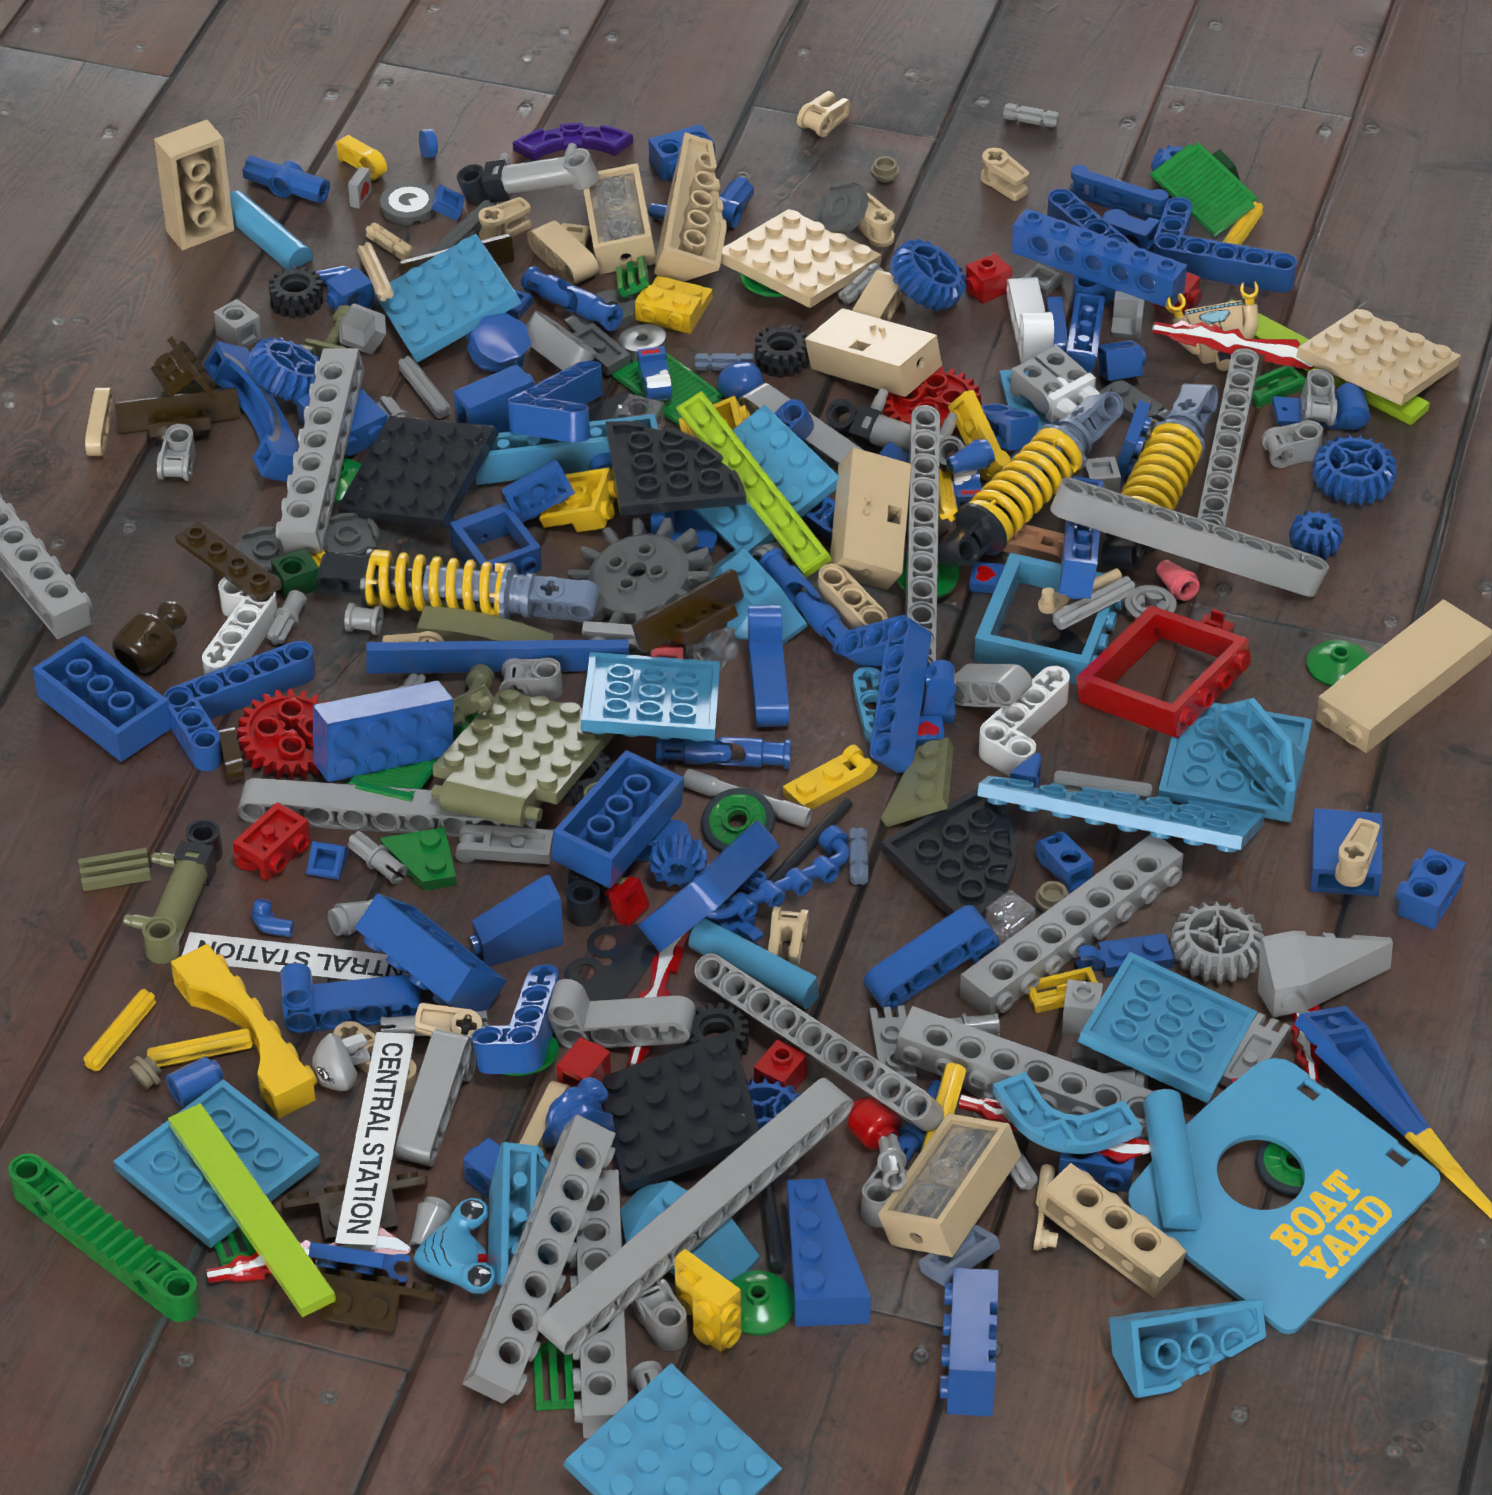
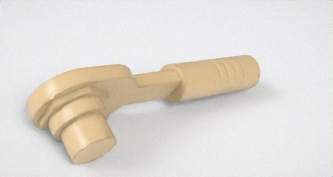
[1038,568,1122,614]
[1033,1164,1058,1251]

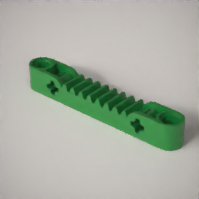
[8,1153,201,1322]

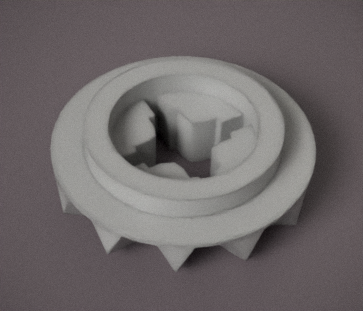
[1125,585,1176,620]

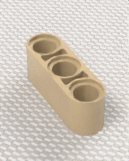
[527,220,599,285]
[852,269,905,321]
[816,564,888,631]

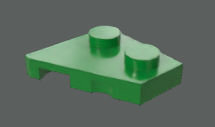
[380,827,457,891]

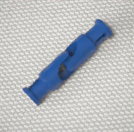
[521,266,623,331]
[759,548,849,655]
[656,737,791,769]

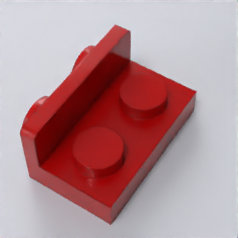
[233,802,311,882]

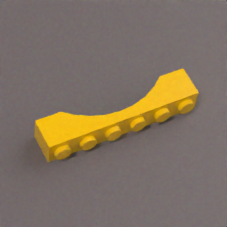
[171,944,317,1119]

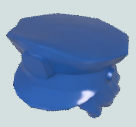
[466,313,531,372]
[542,1077,615,1167]

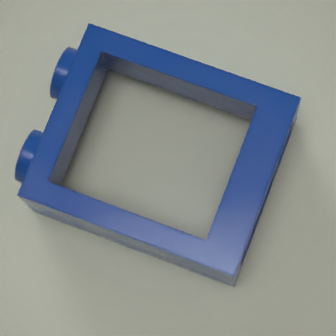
[450,502,542,576]

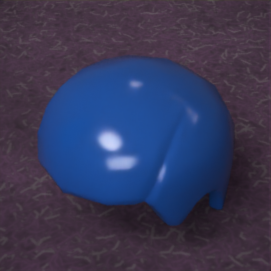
[717,361,765,399]

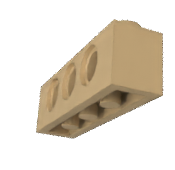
[1038,1163,1187,1298]

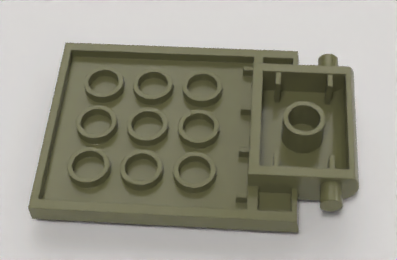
[431,689,616,827]

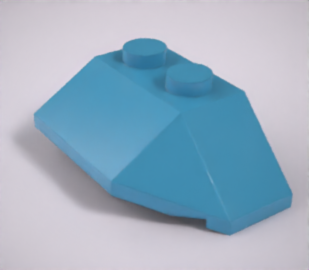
[711,548,808,645]
[1213,698,1305,815]
[488,1142,568,1290]
[620,1181,760,1281]

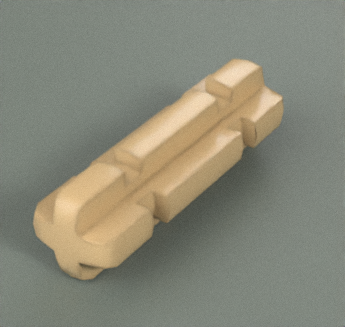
[365,223,413,260]

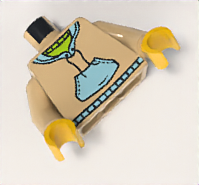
[1166,282,1259,371]

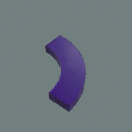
[512,123,633,161]

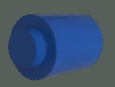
[166,1056,224,1107]

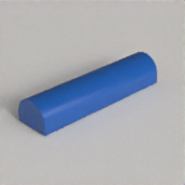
[1066,293,1105,373]

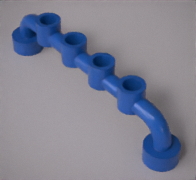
[706,825,850,921]

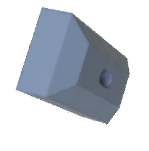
[918,1224,1000,1286]

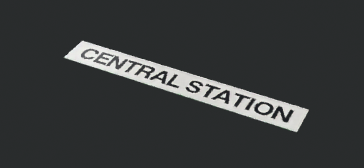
[182,932,411,980]
[335,1032,415,1245]

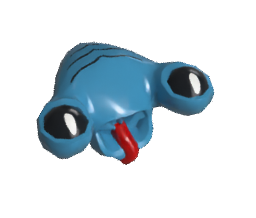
[413,1198,496,1294]

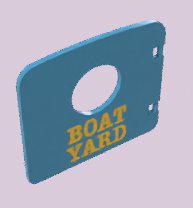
[1127,1058,1440,1334]

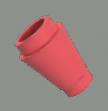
[1156,560,1199,601]

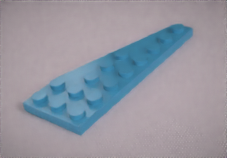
[977,776,1265,852]

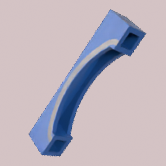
[203,341,299,482]

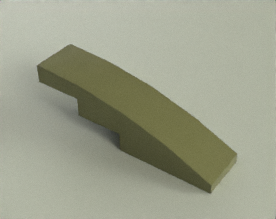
[415,606,554,641]

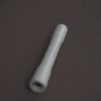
[683,769,813,828]

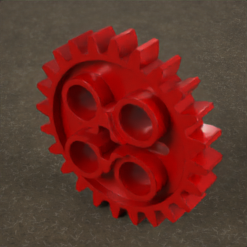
[883,366,982,436]
[237,689,329,781]

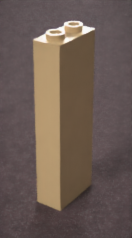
[1315,599,1492,753]

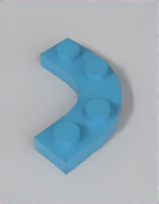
[992,1072,1142,1154]

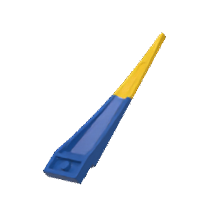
[1295,1006,1492,1219]

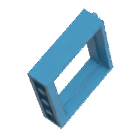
[974,553,1124,684]

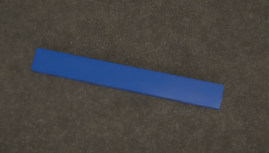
[366,639,629,674]

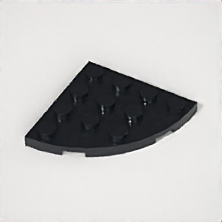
[605,421,746,516]
[881,788,1017,919]

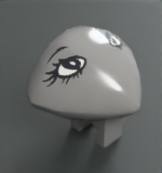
[312,1033,371,1091]

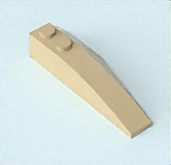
[653,133,727,282]

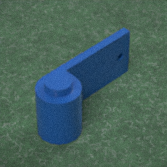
[1272,383,1370,430]

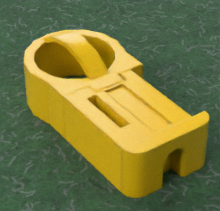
[336,135,387,181]

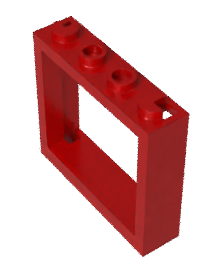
[1076,605,1251,738]

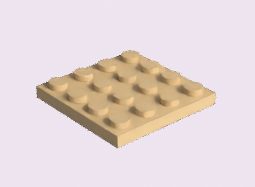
[721,209,882,308]
[1296,309,1461,406]

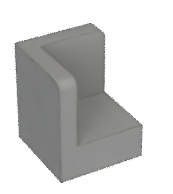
[1111,291,1145,340]
[339,304,386,355]
[1083,456,1121,493]

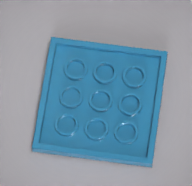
[374,234,521,363]
[694,404,839,554]
[581,652,720,742]
[1158,702,1312,823]
[1077,952,1257,1103]
[113,1079,321,1248]
[563,1363,782,1495]

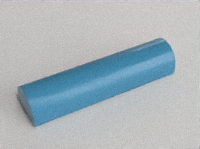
[230,190,313,271]
[688,918,819,1009]
[1143,1089,1202,1230]

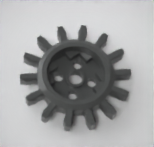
[567,517,713,625]

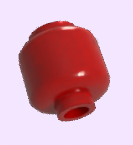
[847,1096,901,1150]

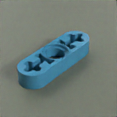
[853,667,881,744]

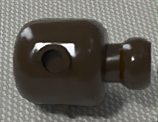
[112,600,187,675]

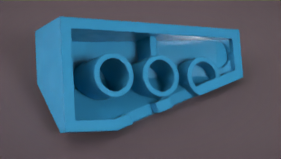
[1109,1299,1266,1398]

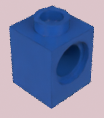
[326,267,375,311]
[1098,340,1146,381]
[463,1137,501,1199]

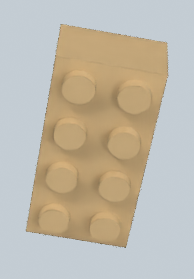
[154,119,234,250]

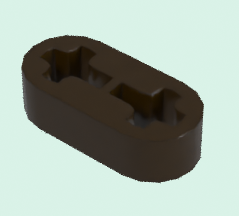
[218,726,245,782]

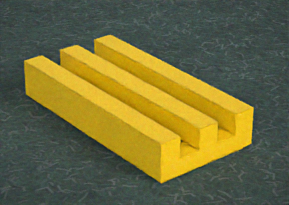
[1029,967,1098,1013]

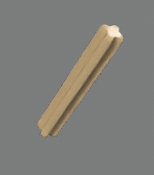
[357,242,394,302]

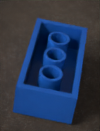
[32,635,172,762]
[313,681,453,782]
[552,750,684,888]
[355,893,507,1011]

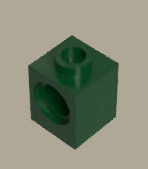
[271,548,319,600]

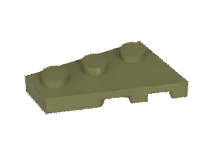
[881,737,954,827]

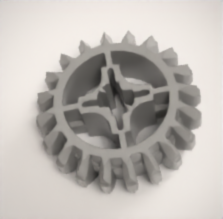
[1170,900,1264,986]

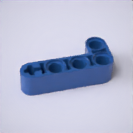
[748,604,789,728]
[863,905,1000,1010]
[280,963,421,1033]
[471,964,560,1074]

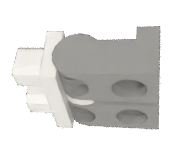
[1010,345,1100,423]

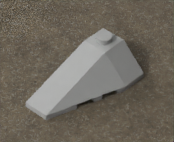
[1258,931,1393,1017]

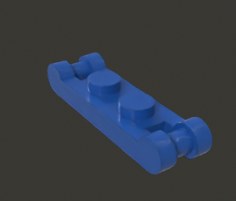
[1070,165,1168,220]

